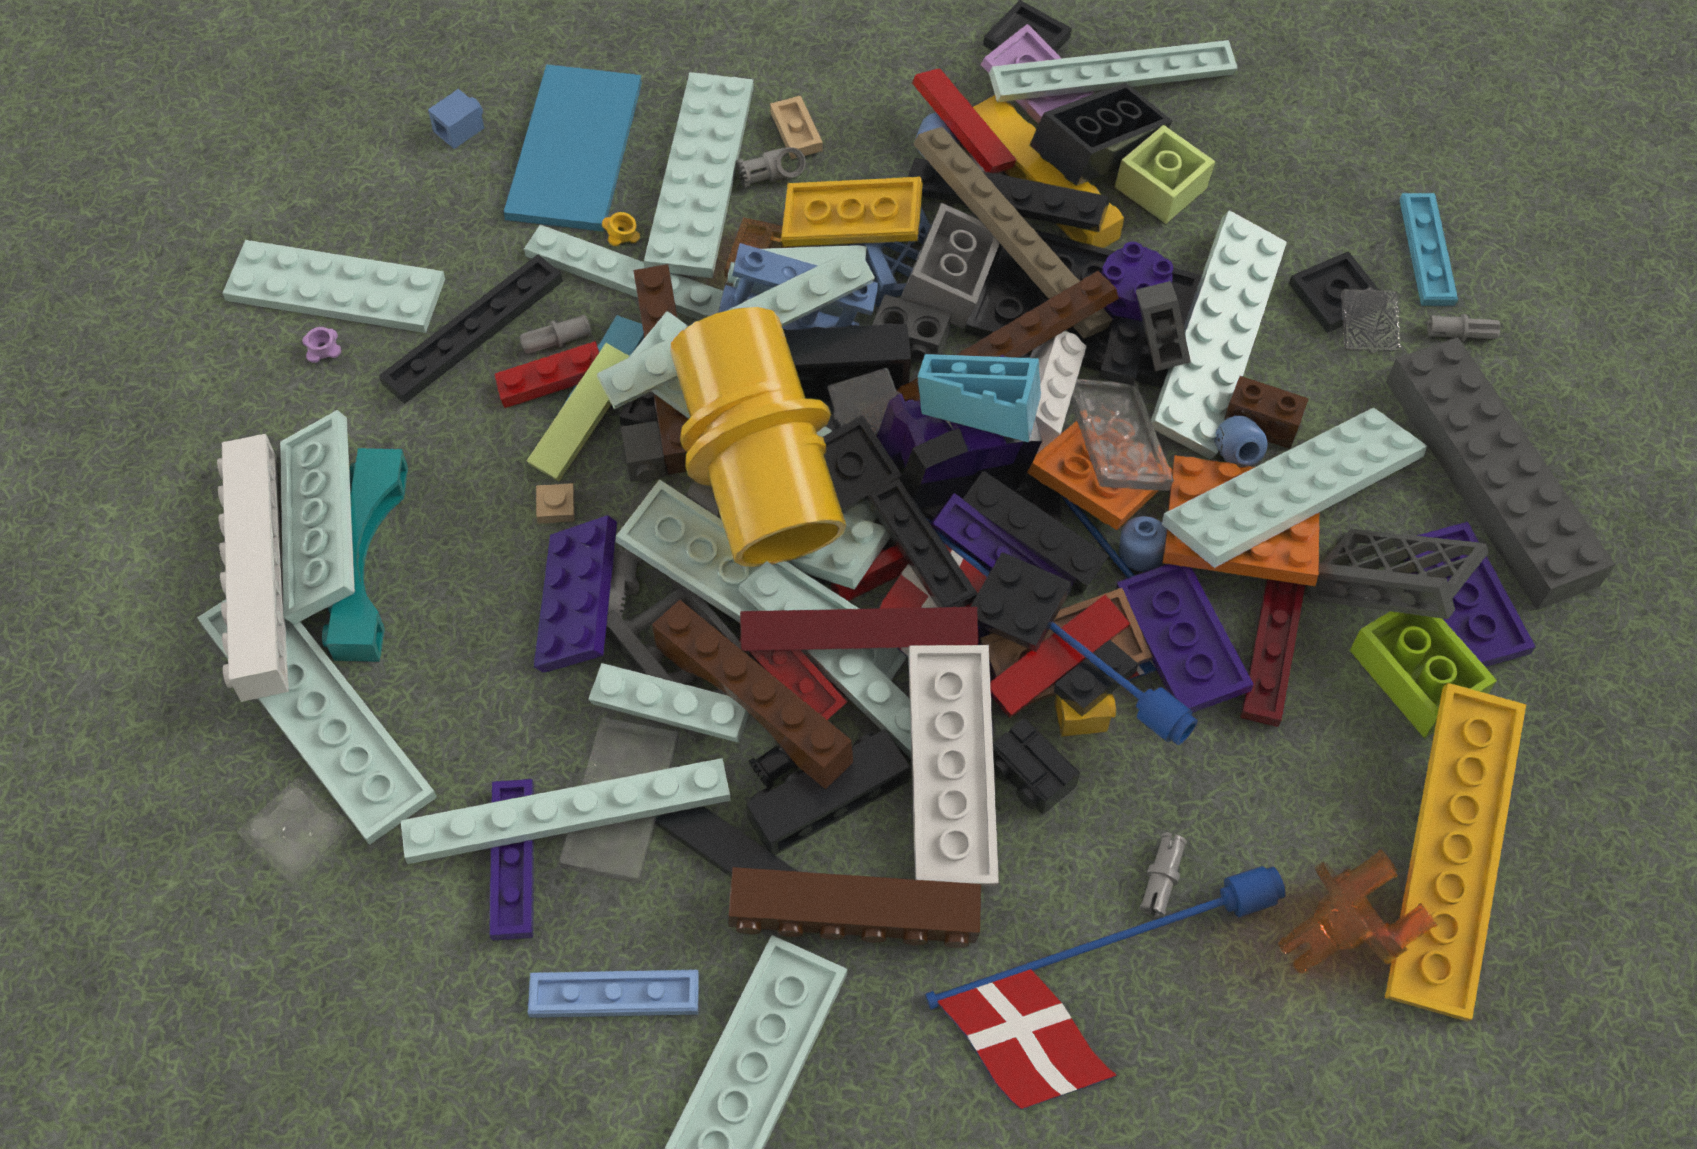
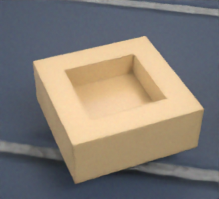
[536,483,575,524]

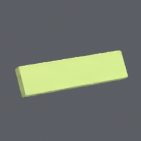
[527,343,629,482]

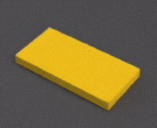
[781,177,923,247]

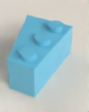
[918,354,1041,442]

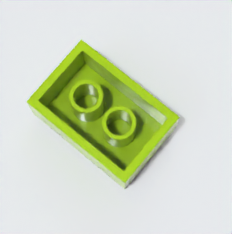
[1349,611,1497,739]

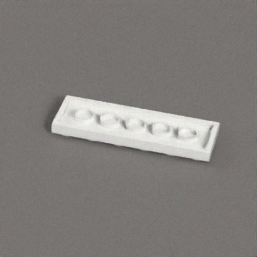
[908,645,999,886]

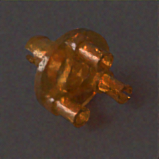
[1278,849,1438,974]

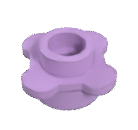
[302,327,341,363]

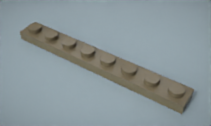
[914,127,1113,339]

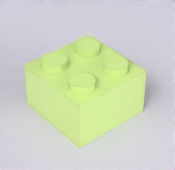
[1115,125,1216,224]

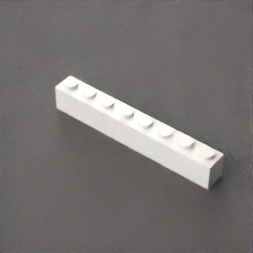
[217,434,289,702]

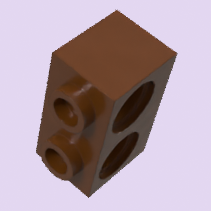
[1224,376,1309,449]

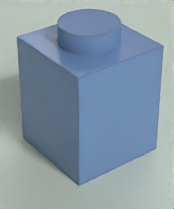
[428,89,484,149]

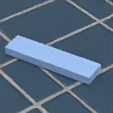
[528,970,699,1018]

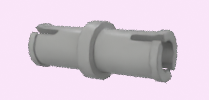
[1139,832,1187,918]

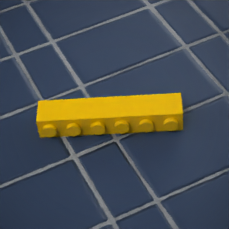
[973,95,1124,248]

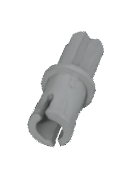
[520,314,591,354]
[1427,314,1500,342]

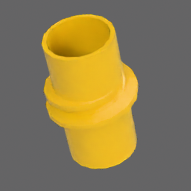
[670,307,846,567]

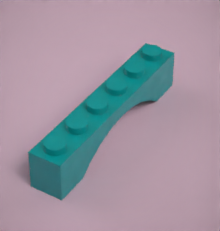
[322,448,408,662]

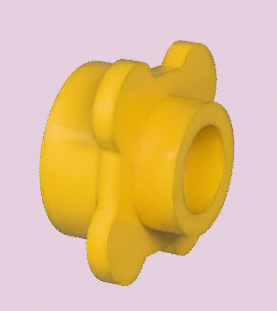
[602,212,640,246]

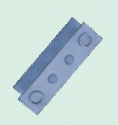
[718,243,878,330]

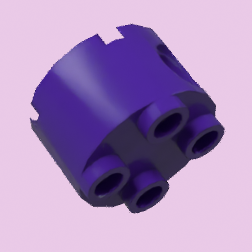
[1102,241,1173,321]

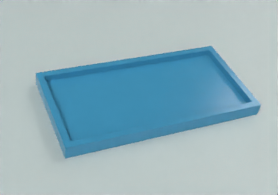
[504,64,642,232]

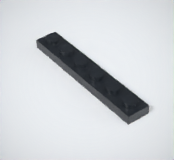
[908,158,1109,232]
[379,255,563,404]

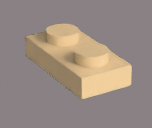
[770,96,823,159]

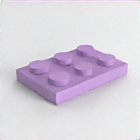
[981,24,1094,124]

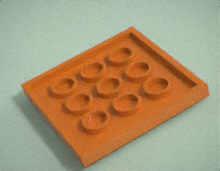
[1163,455,1320,586]

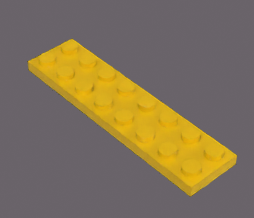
[1385,683,1526,1021]

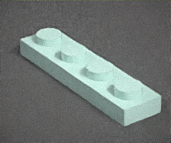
[588,663,749,743]

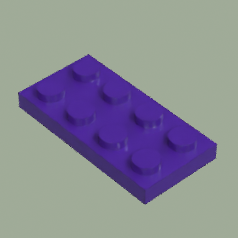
[534,515,617,673]
[1397,522,1536,667]
[1116,564,1254,713]

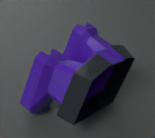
[877,355,1042,509]

